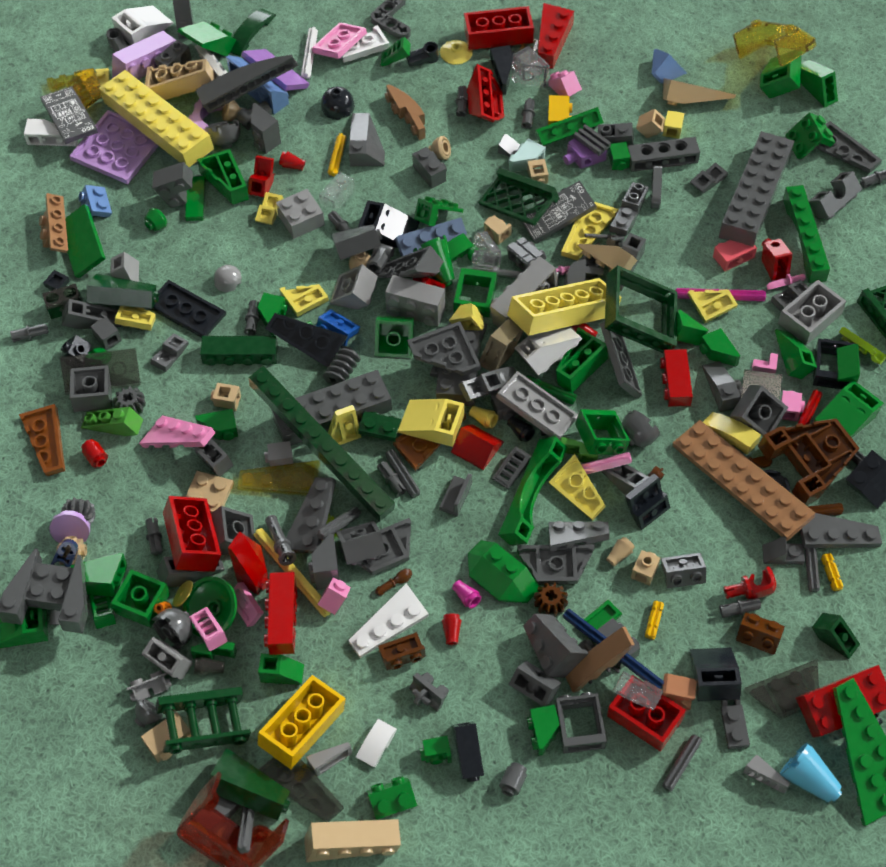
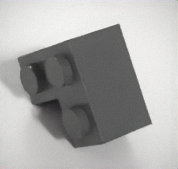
[152,161,193,208]

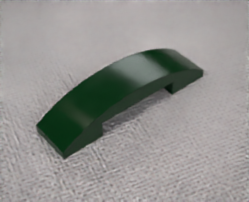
[230,9,276,57]

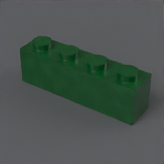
[200,336,278,366]

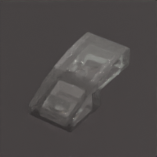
[613,671,663,710]

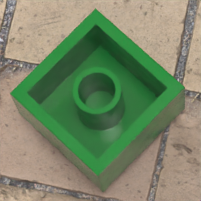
[111,569,170,628]

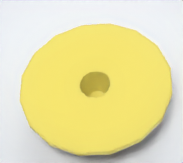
[173,580,193,607]

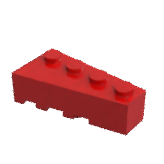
[537,3,574,69]
[264,572,298,655]

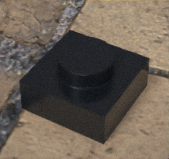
[43,270,70,294]

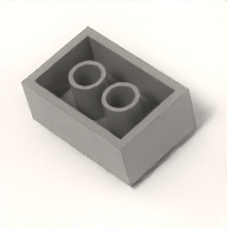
[385,275,445,326]
[778,280,846,345]

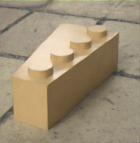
[145,59,215,101]
[305,819,401,862]

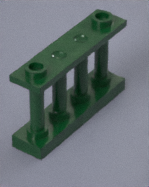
[155,687,251,754]

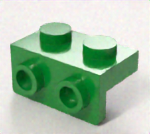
[366,776,417,820]

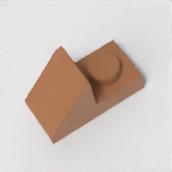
[662,673,697,710]

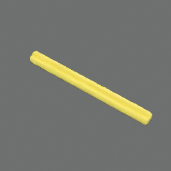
[254,528,330,617]

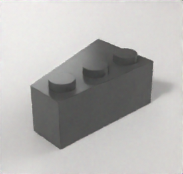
[523,614,589,678]

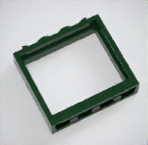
[605,265,677,354]

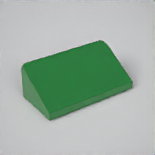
[836,344,860,382]

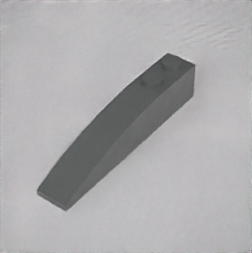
[196,55,298,113]

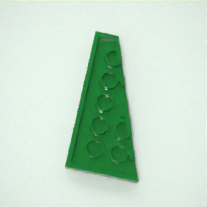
[833,678,886,826]

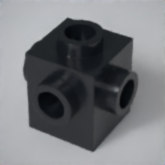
[60,335,92,368]

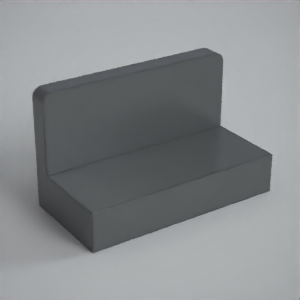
[439,473,472,516]

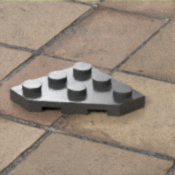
[407,321,481,376]

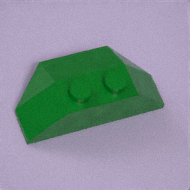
[468,540,539,603]

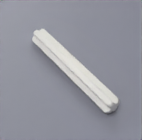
[301,27,318,79]

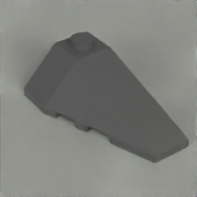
[349,113,385,166]
[376,245,444,278]

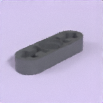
[651,165,662,209]

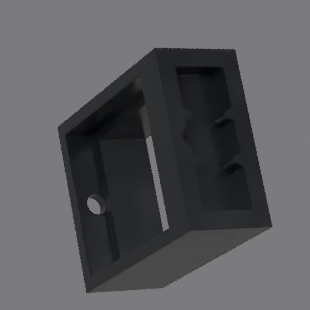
[813,338,855,389]

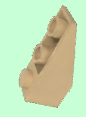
[578,244,637,272]

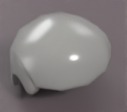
[214,265,242,292]

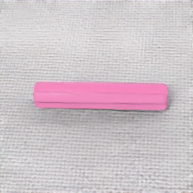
[581,452,632,474]

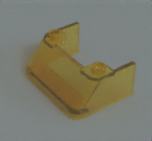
[733,19,817,66]

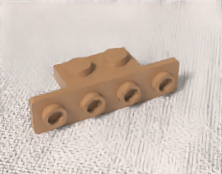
[39,193,68,253]

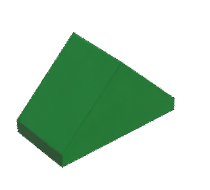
[677,310,709,346]

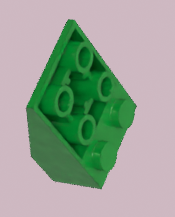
[760,47,802,98]
[814,380,884,438]
[0,606,49,648]

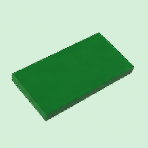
[65,204,106,278]

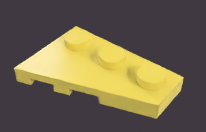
[549,454,606,521]

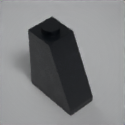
[452,721,484,782]

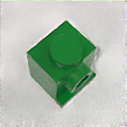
[419,735,452,765]

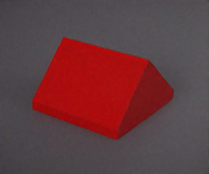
[451,424,504,470]

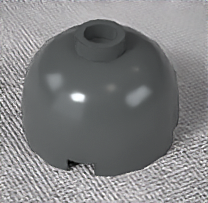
[205,120,241,149]
[622,410,660,447]
[152,608,193,650]

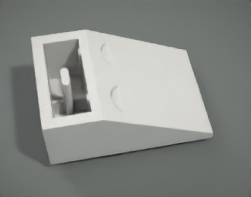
[112,6,173,45]
[515,327,582,375]

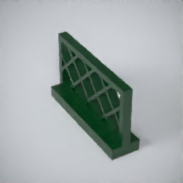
[478,168,560,226]
[856,286,886,339]

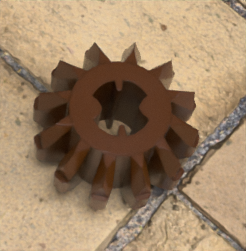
[534,582,568,617]

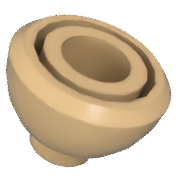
[222,100,242,122]
[429,136,451,160]
[349,252,371,270]

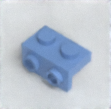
[79,185,112,217]

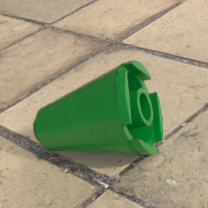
[413,235,455,287]

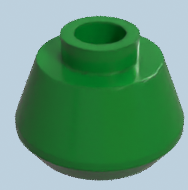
[144,208,167,231]

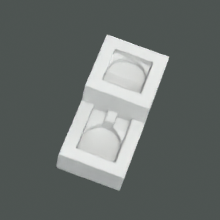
[356,719,397,767]

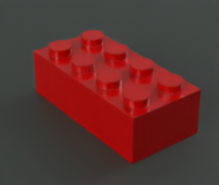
[464,6,534,50]
[163,496,221,572]
[796,665,886,738]

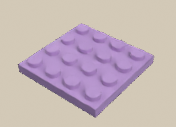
[70,110,159,184]

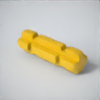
[821,553,843,592]
[645,601,664,640]

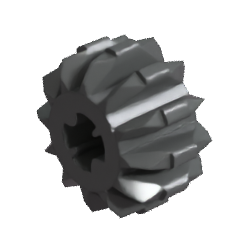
[113,386,146,413]
[61,497,96,525]

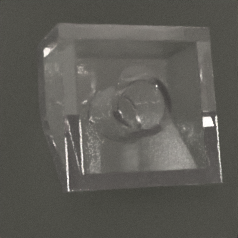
[512,46,549,90]

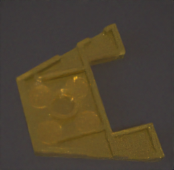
[47,68,102,110]

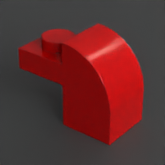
[248,155,275,197]

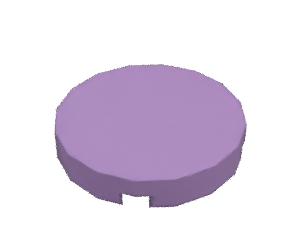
[49,511,90,543]

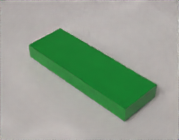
[185,176,205,221]

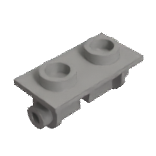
[127,670,172,702]

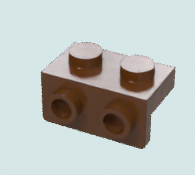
[736,612,785,655]
[378,632,426,670]

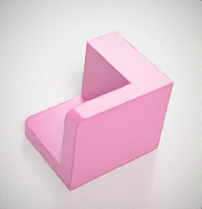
[751,353,778,379]

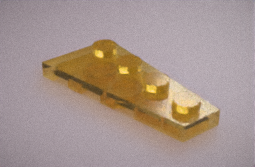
[237,460,320,496]

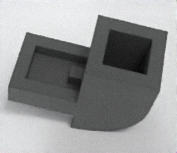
[564,259,604,285]

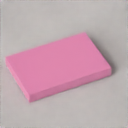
[312,23,367,59]

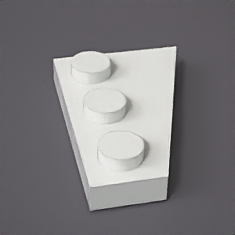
[341,25,390,63]

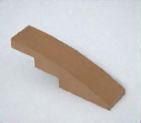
[566,627,635,692]

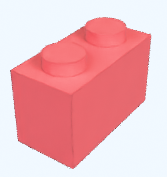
[713,240,757,271]

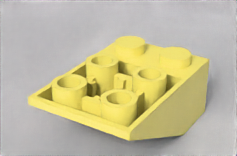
[398,399,464,447]

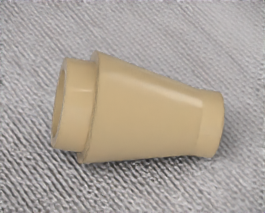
[606,537,635,567]

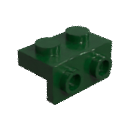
[358,411,401,442]

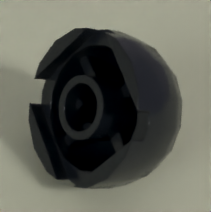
[321,86,355,120]

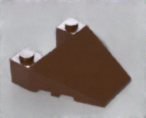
[758,418,860,506]

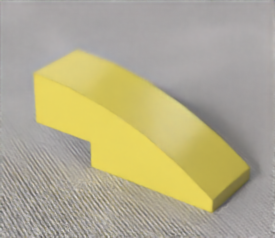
[703,412,761,455]

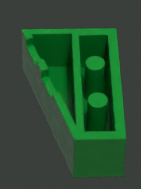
[197,149,249,205]
[556,327,608,393]

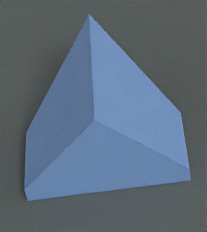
[652,48,687,83]

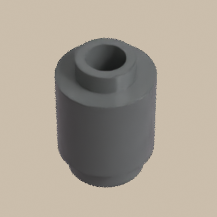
[499,762,527,797]

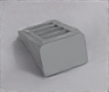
[306,742,352,776]
[743,755,790,793]

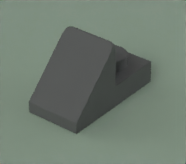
[762,537,805,565]

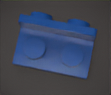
[316,310,360,346]

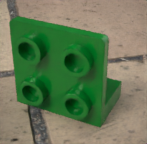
[414,196,464,226]

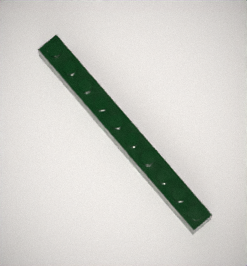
[249,366,395,522]

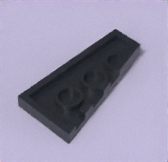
[265,313,348,368]

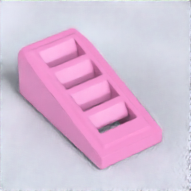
[189,607,227,651]

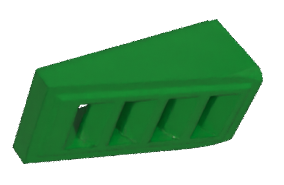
[380,37,411,67]
[89,595,116,629]

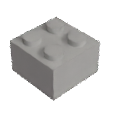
[276,189,325,239]

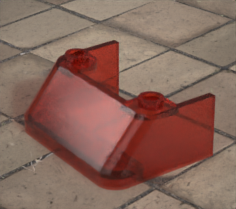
[177,771,289,867]

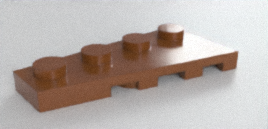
[19,404,65,476]
[393,413,466,471]

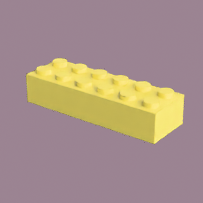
[507,278,622,336]

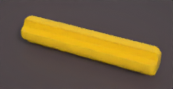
[328,133,347,177]

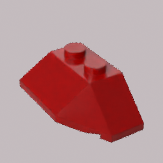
[467,64,504,122]

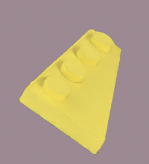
[561,202,619,261]

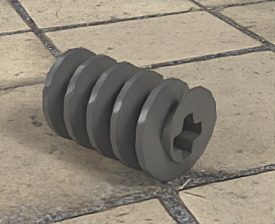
[323,346,361,385]

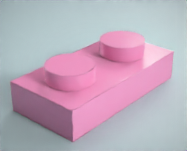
[233,582,264,627]

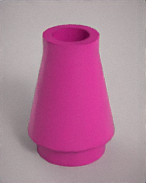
[452,580,481,609]

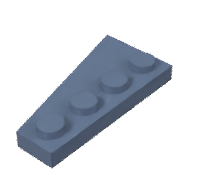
[395,217,467,257]

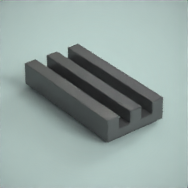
[573,124,611,156]

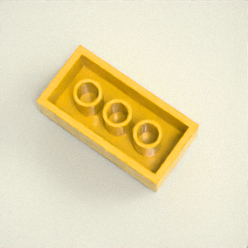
[257,675,346,769]

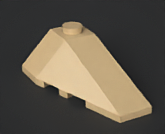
[663,78,736,106]

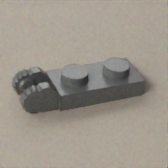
[720,700,750,749]

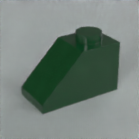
[811,613,860,659]

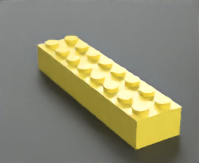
[99,70,214,167]

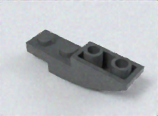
[609,182,649,236]
[459,367,516,402]

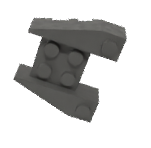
[0,549,88,634]

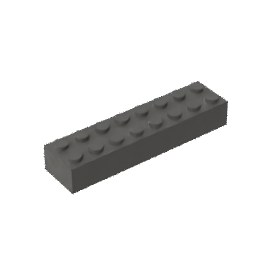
[719,131,794,247]

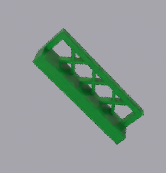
[535,107,604,146]

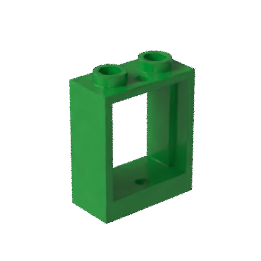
[453,268,497,318]
[575,409,630,455]

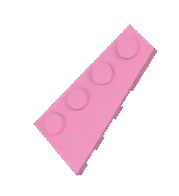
[139,415,216,448]

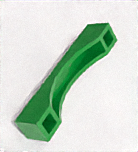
[783,185,830,283]
[498,436,568,546]

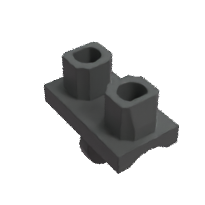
[409,672,449,712]

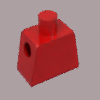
[762,239,792,281]

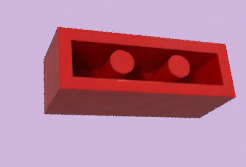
[660,349,693,407]

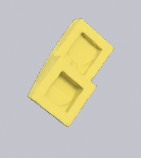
[255,192,284,225]

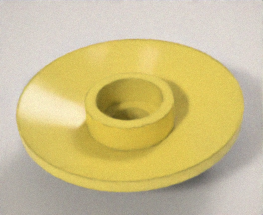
[440,40,473,65]

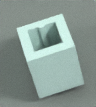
[508,138,546,172]

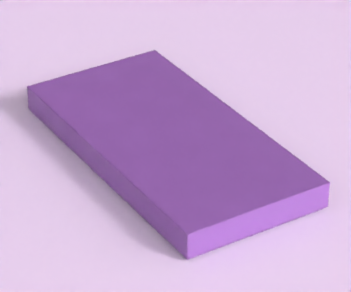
[241,49,310,91]

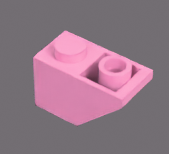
[545,70,582,97]

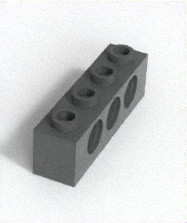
[628,137,700,172]

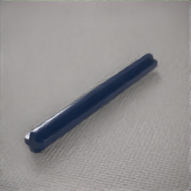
[562,609,664,691]

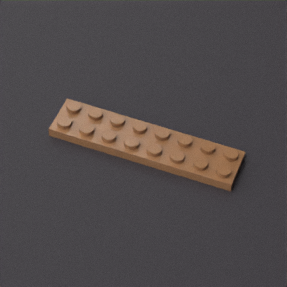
[672,420,815,541]

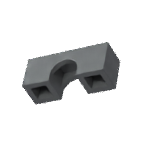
[809,171,862,220]

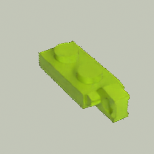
[839,327,886,365]

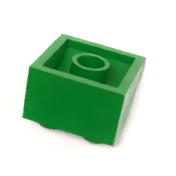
[374,316,414,358]

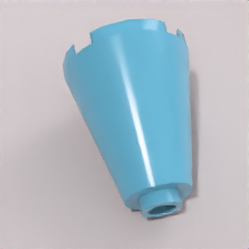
[780,743,842,802]

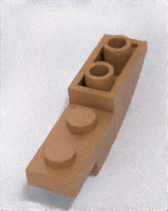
[385,84,425,140]

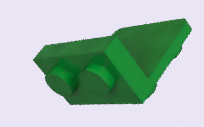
[785,112,836,159]

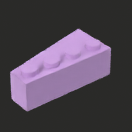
[112,31,176,80]

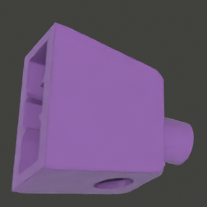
[563,135,607,169]

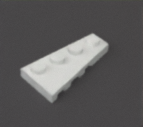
[195,45,228,78]
[349,583,429,658]

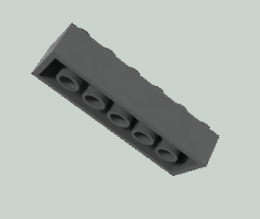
[271,369,392,446]

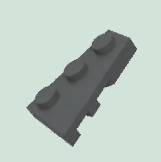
[549,521,610,552]

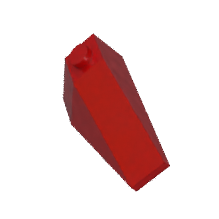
[228,532,269,594]

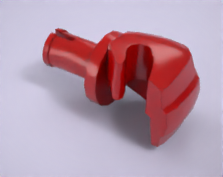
[723,566,777,600]

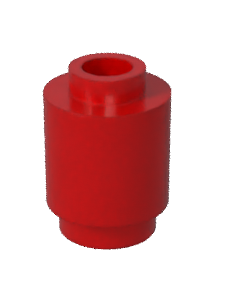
[81,439,108,467]

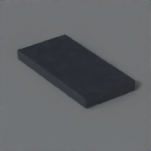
[149,280,226,338]

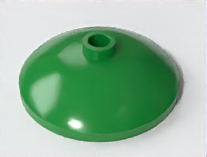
[183,576,237,637]

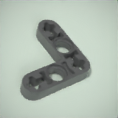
[371,0,411,39]

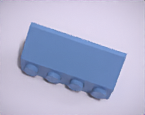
[226,55,289,114]

